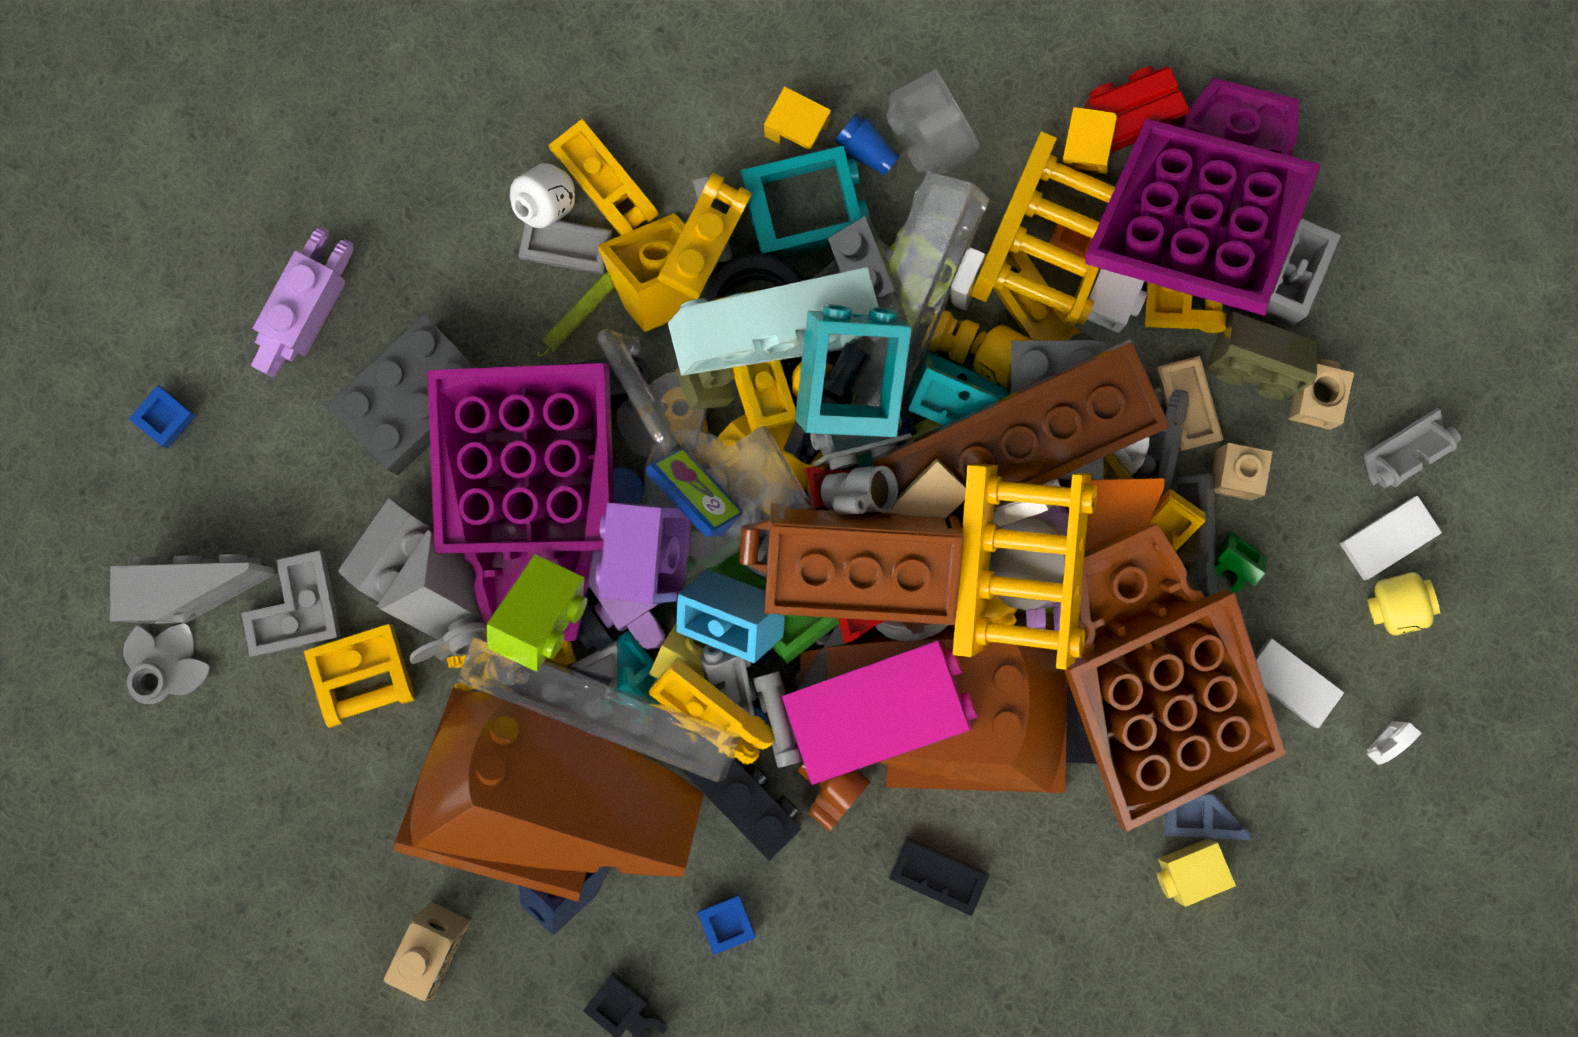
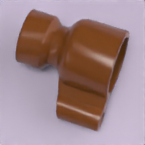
[797,763,871,832]

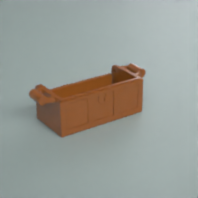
[739,503,964,625]

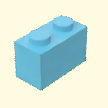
[676,569,785,663]

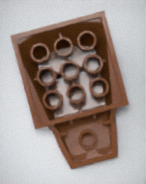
[1064,522,1286,832]
[800,612,1067,793]
[394,687,704,902]

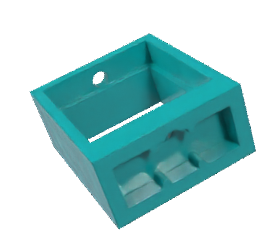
[741,146,870,259]
[795,304,912,437]
[908,351,1009,425]

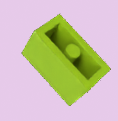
[487,554,587,672]

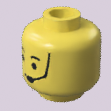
[1367,572,1440,636]

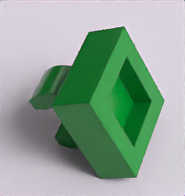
[1214,532,1268,593]

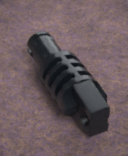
[783,342,871,465]

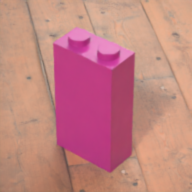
[782,641,978,785]

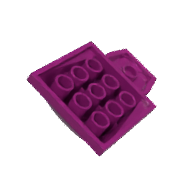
[1085,78,1321,316]
[427,363,614,641]

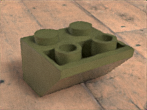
[1207,312,1317,400]

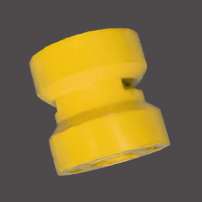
[922,307,980,365]

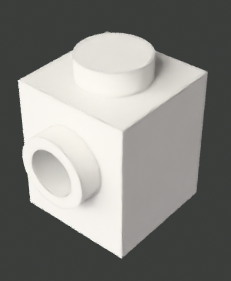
[1087,268,1147,333]

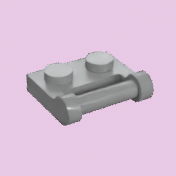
[753,671,803,768]

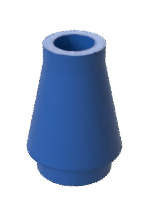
[834,113,900,176]

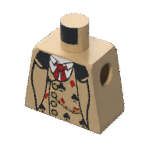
[384,901,471,1001]

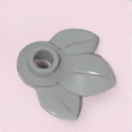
[410,618,487,664]
[123,624,211,704]

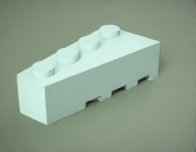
[668,267,879,376]

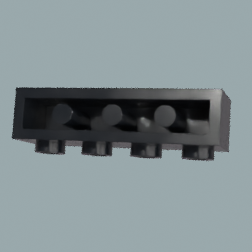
[642,707,802,861]

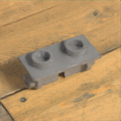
[1364,408,1461,488]
[811,416,912,471]
[700,645,757,716]

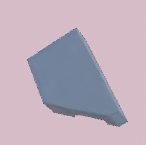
[1164,792,1250,840]

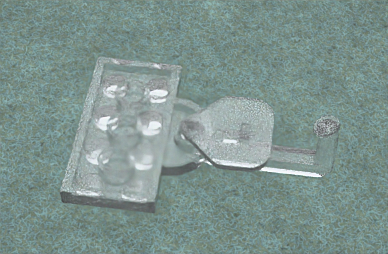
[597,329,812,583]

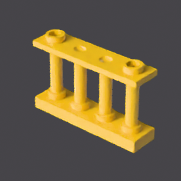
[971,131,1115,337]
[953,463,1097,670]

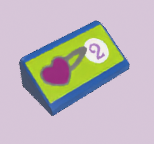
[645,449,743,537]

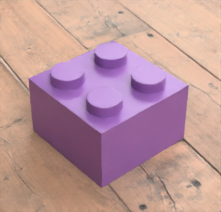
[596,503,692,604]

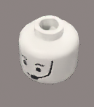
[510,163,575,228]

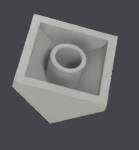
[377,530,483,640]

